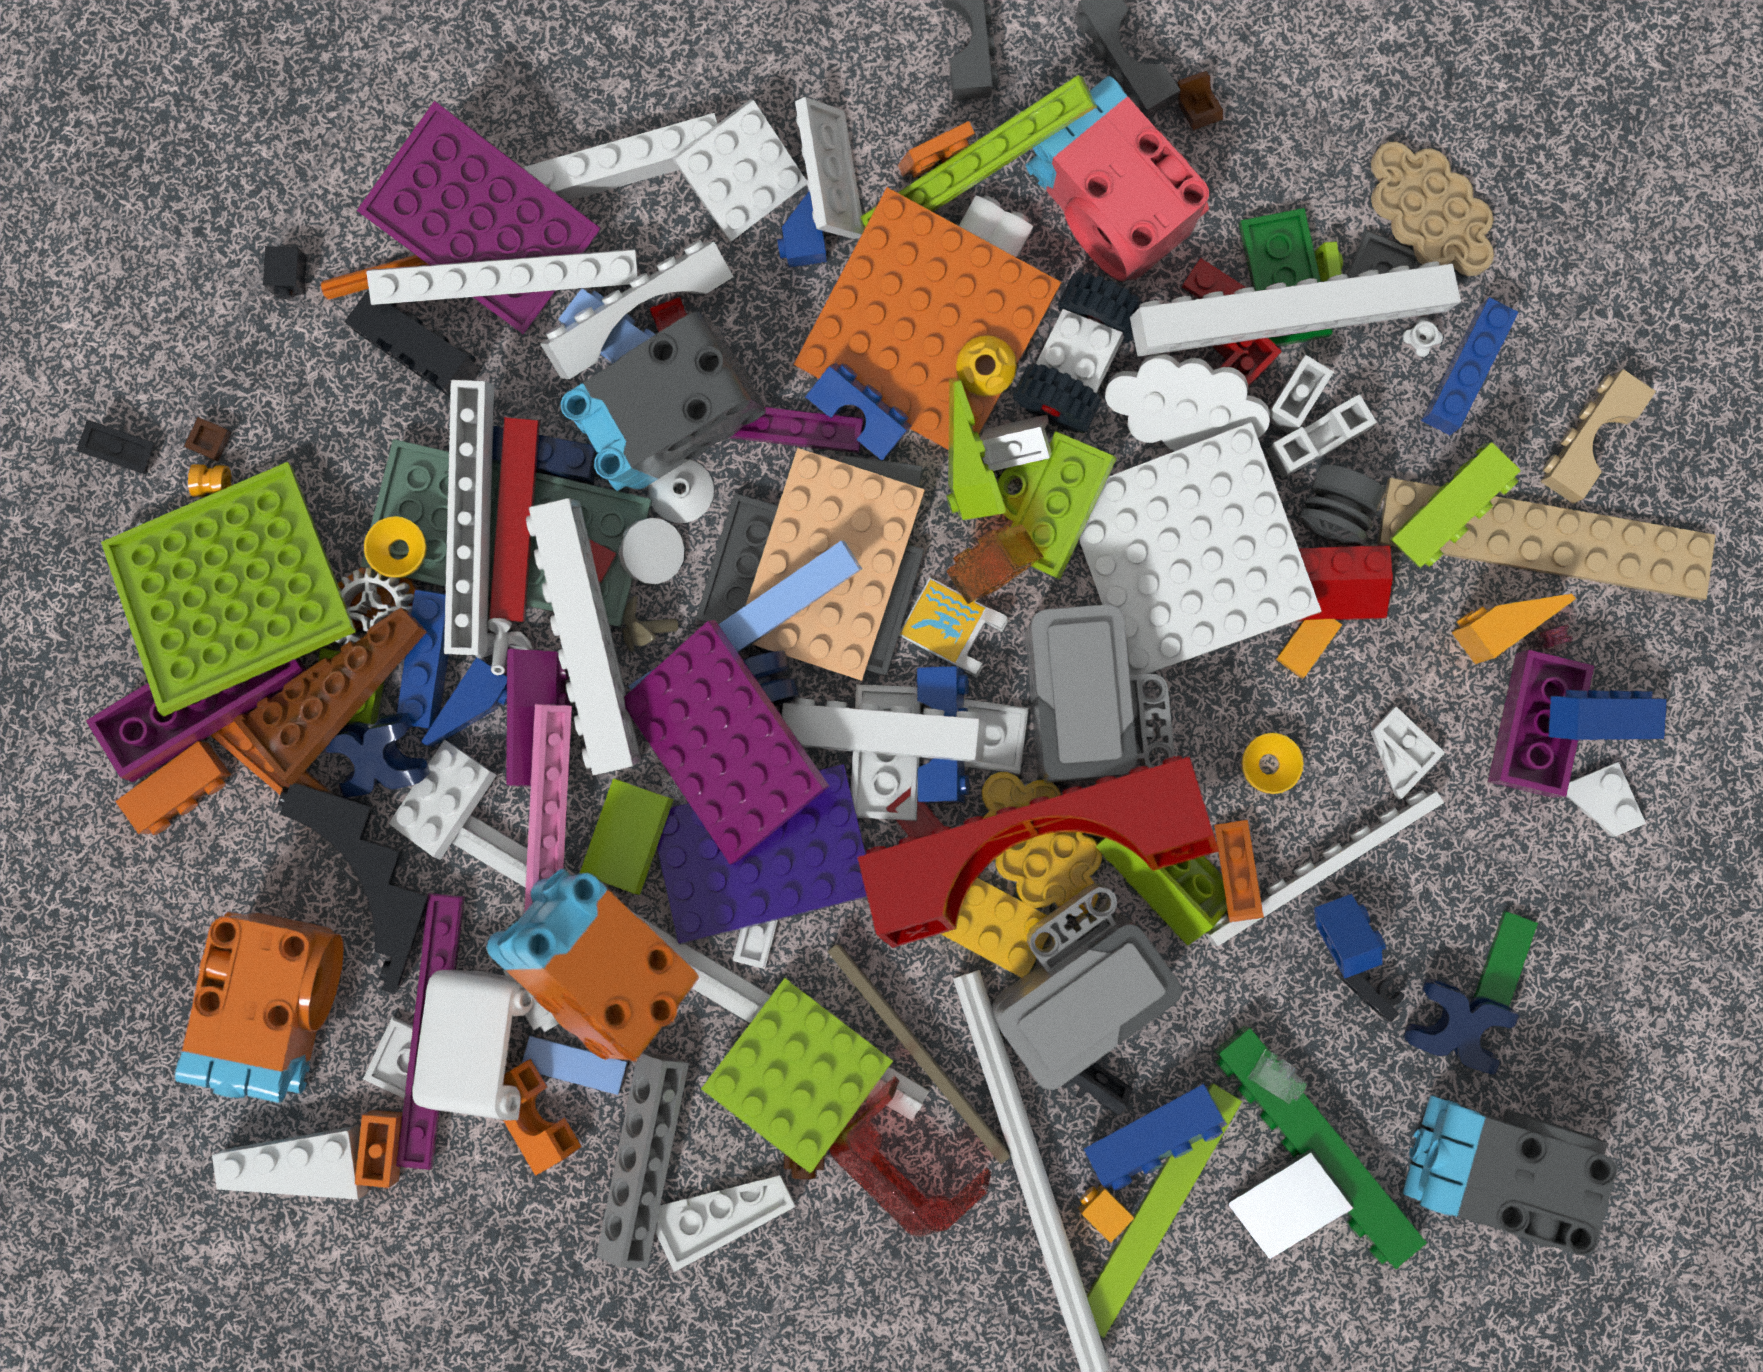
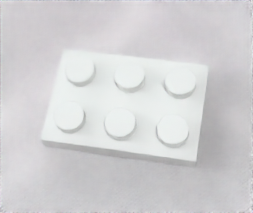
[388,740,497,860]

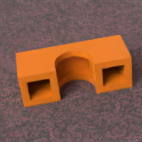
[503,1059,582,1176]

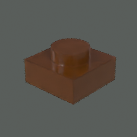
[184,417,232,462]

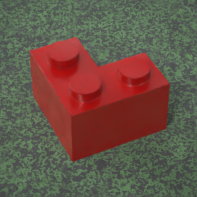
[1212,338,1282,387]

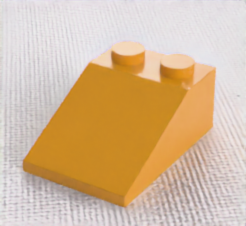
[1451,594,1576,664]

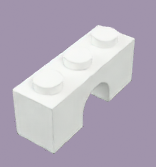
[1266,394,1377,479]

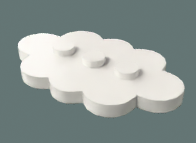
[1105,354,1270,451]

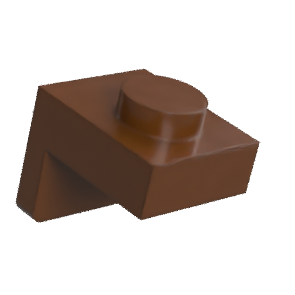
[1177,71,1223,130]

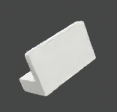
[980,415,1052,471]

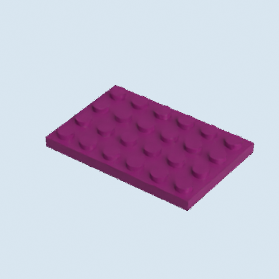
[357,101,601,334]
[624,620,829,865]

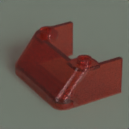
[829,1076,991,1237]

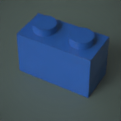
[1314,894,1386,979]

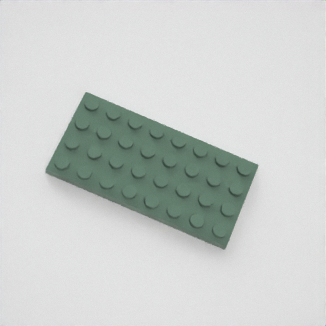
[360,439,652,628]

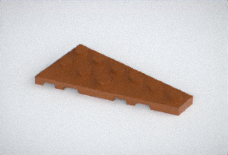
[233,607,427,785]

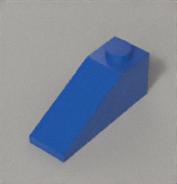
[421,657,507,747]

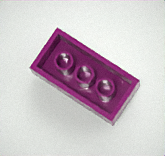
[1488,650,1594,798]

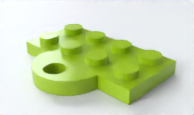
[997,431,1117,580]

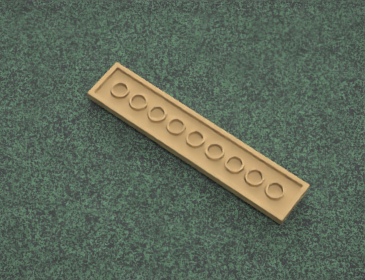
[1377,478,1716,600]

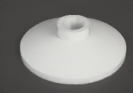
[648,460,714,523]

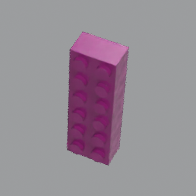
[85,657,306,782]

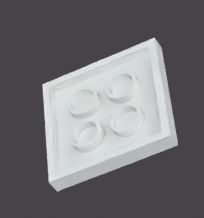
[672,99,807,241]

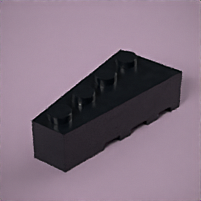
[344,290,481,397]

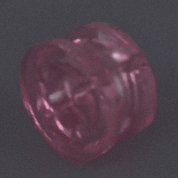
[1539,624,1573,649]

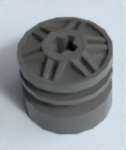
[1298,465,1386,546]

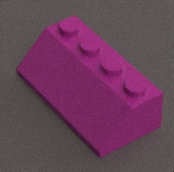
[506,649,570,788]

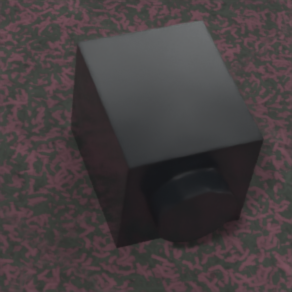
[263,246,307,299]

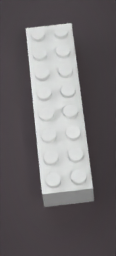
[526,498,641,775]

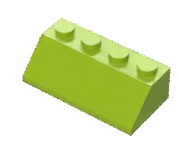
[1095,838,1227,946]

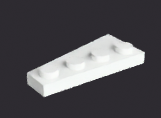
[655,1175,797,1272]

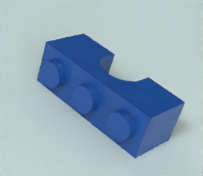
[805,363,912,461]

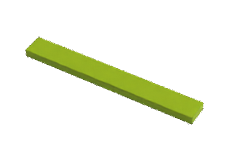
[861,75,1097,227]
[1087,1083,1243,1338]

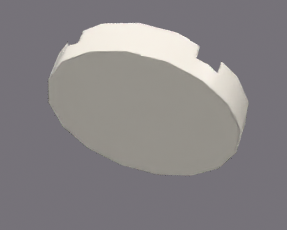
[618,518,685,584]

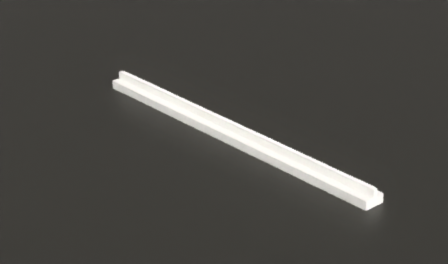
[452,815,929,1121]

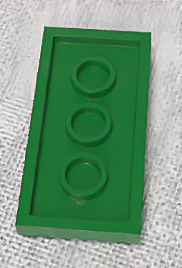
[1238,208,1332,347]

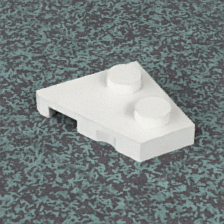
[1370,707,1445,799]
[1566,762,1646,837]

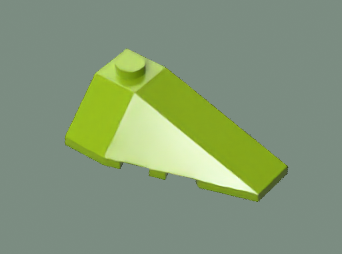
[946,377,1006,520]

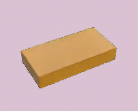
[1276,619,1342,679]

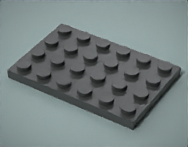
[695,493,924,677]

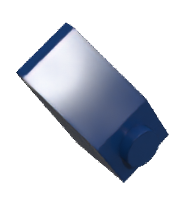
[777,191,827,268]

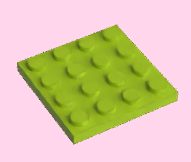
[701,978,893,1174]

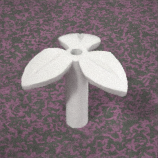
[475,618,533,675]

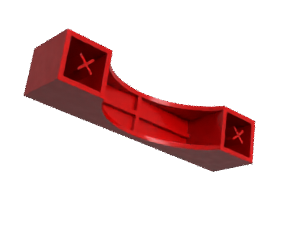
[857,756,1219,948]

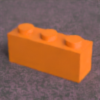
[115,741,231,835]

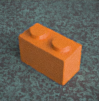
[355,1110,403,1188]

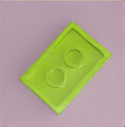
[580,778,674,895]

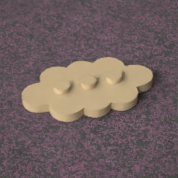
[1371,142,1494,276]

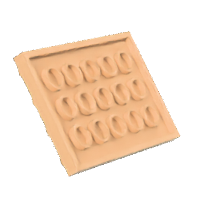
[746,448,925,681]

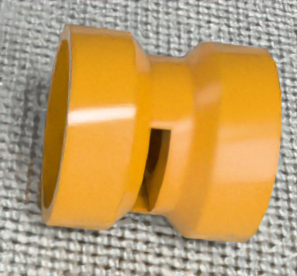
[188,464,232,497]

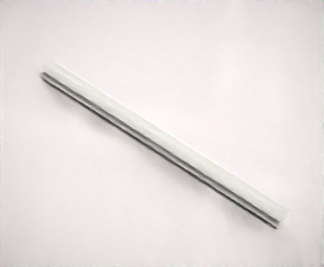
[953,970,1110,1372]

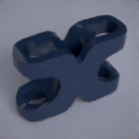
[324,713,431,797]
[1403,978,1520,1075]

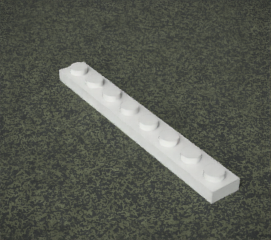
[366,249,638,305]
[1205,790,1444,946]

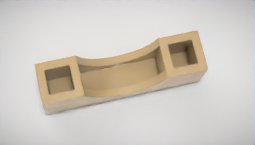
[1541,369,1656,504]

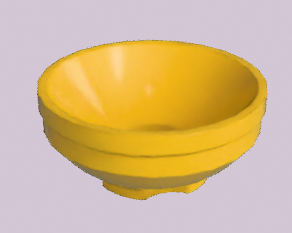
[956,335,1017,397]
[364,516,427,578]
[1241,733,1304,794]

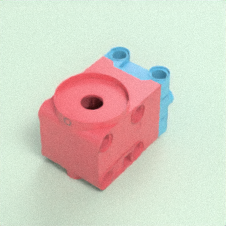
[1025,76,1209,282]

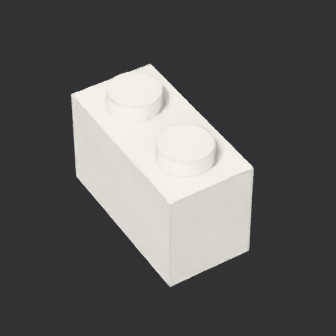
[1269,355,1334,434]

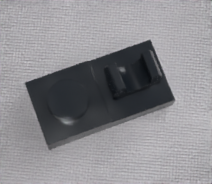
[76,419,155,475]
[1334,969,1405,1022]
[1062,1062,1133,1115]

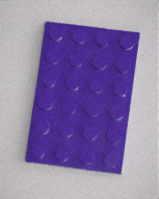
[657,764,867,944]

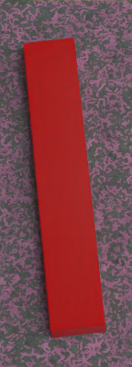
[490,417,540,622]

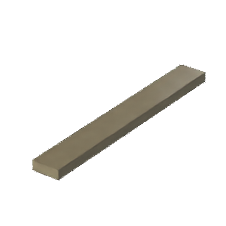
[827,943,1010,1164]

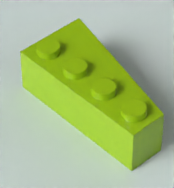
[1389,442,1521,568]

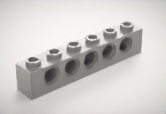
[596,1053,689,1268]

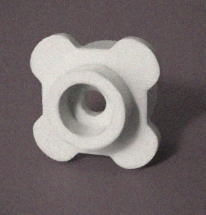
[1403,318,1443,357]

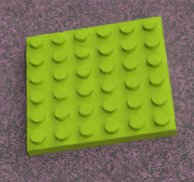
[101,462,356,716]

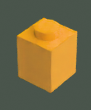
[1078,1184,1135,1243]

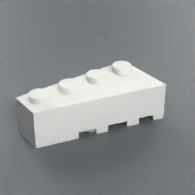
[212,1126,368,1199]

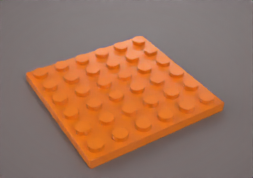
[793,187,1062,450]

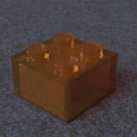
[946,524,1044,604]

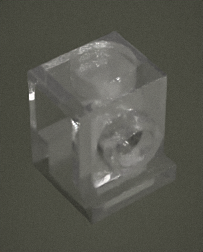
[1248,1049,1307,1104]

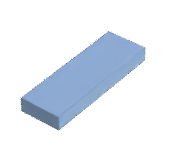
[522,1035,628,1095]

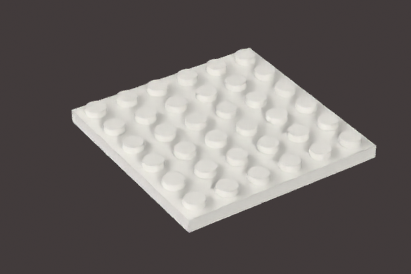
[1079,422,1322,676]

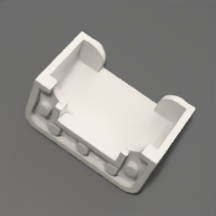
[412,970,535,1120]

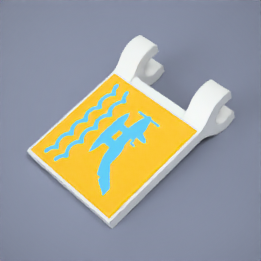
[899,578,1008,678]

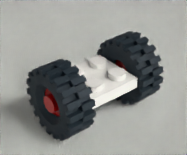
[1012,272,1143,433]

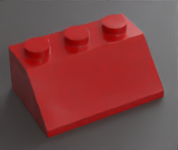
[1298,545,1393,621]

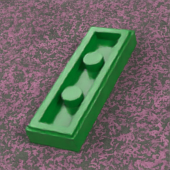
[1473,911,1538,1006]

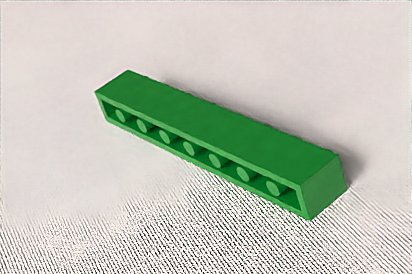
[1214,1025,1427,1269]

